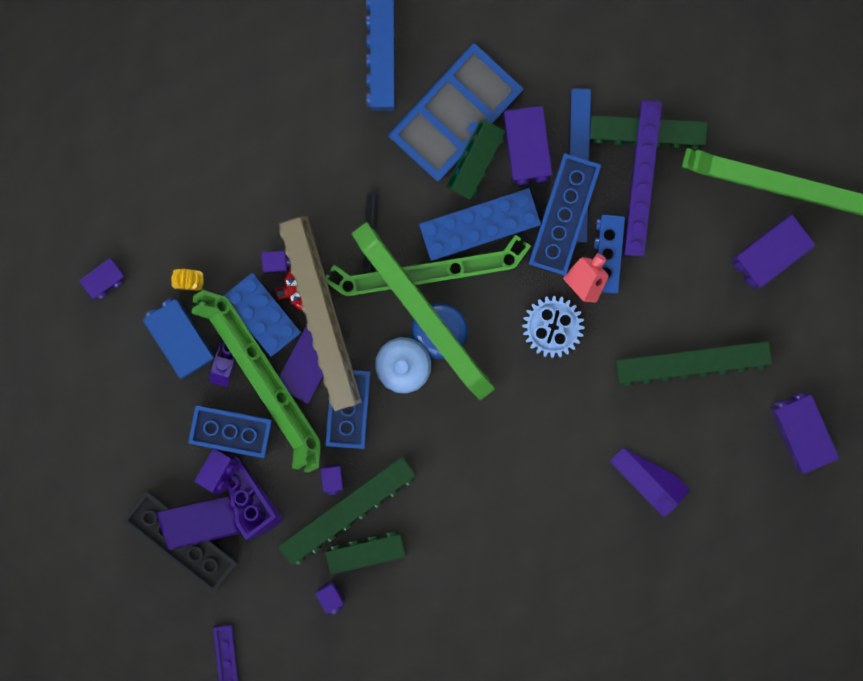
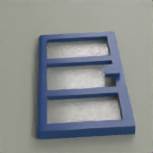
[388,43,524,182]

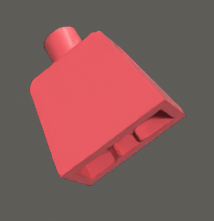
[563,254,608,303]

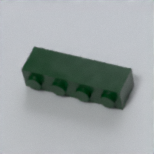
[446,118,506,200]
[325,531,406,575]

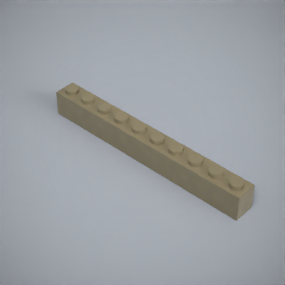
[279,216,362,411]

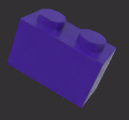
[262,251,291,273]
[79,258,126,300]
[194,448,239,495]
[321,465,344,495]
[315,580,345,614]

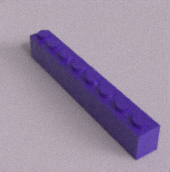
[623,99,662,257]

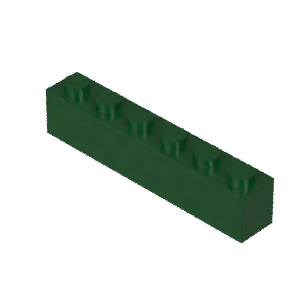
[590,116,707,150]

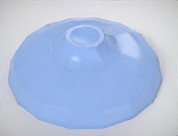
[375,337,431,393]

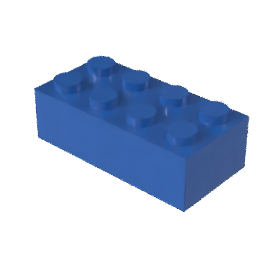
[223,273,302,357]
[326,370,371,449]
[188,405,273,458]

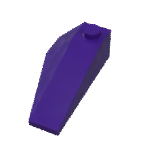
[610,448,690,518]
[227,456,284,540]

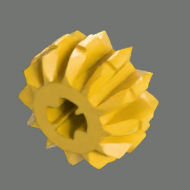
[171,269,204,291]

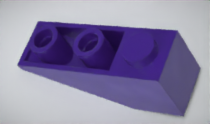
[209,339,236,387]

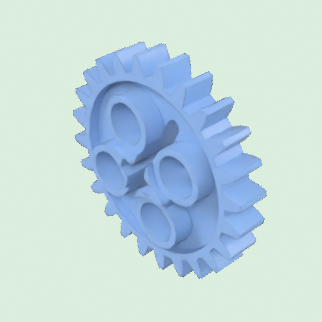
[522,296,585,358]

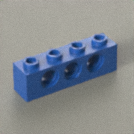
[593,215,625,294]

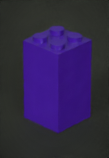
[503,106,552,186]
[731,215,816,289]
[770,392,839,474]

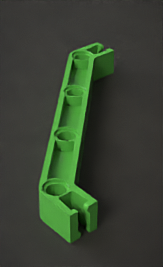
[682,149,863,216]
[352,222,495,400]
[325,234,531,296]
[191,290,321,473]

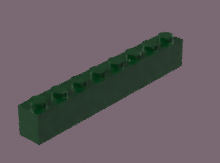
[615,341,772,387]
[278,456,416,565]

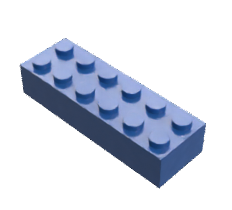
[366,0,394,111]
[528,153,601,276]
[419,188,541,261]

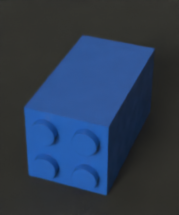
[143,298,215,379]

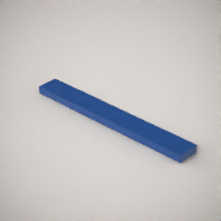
[570,89,591,243]

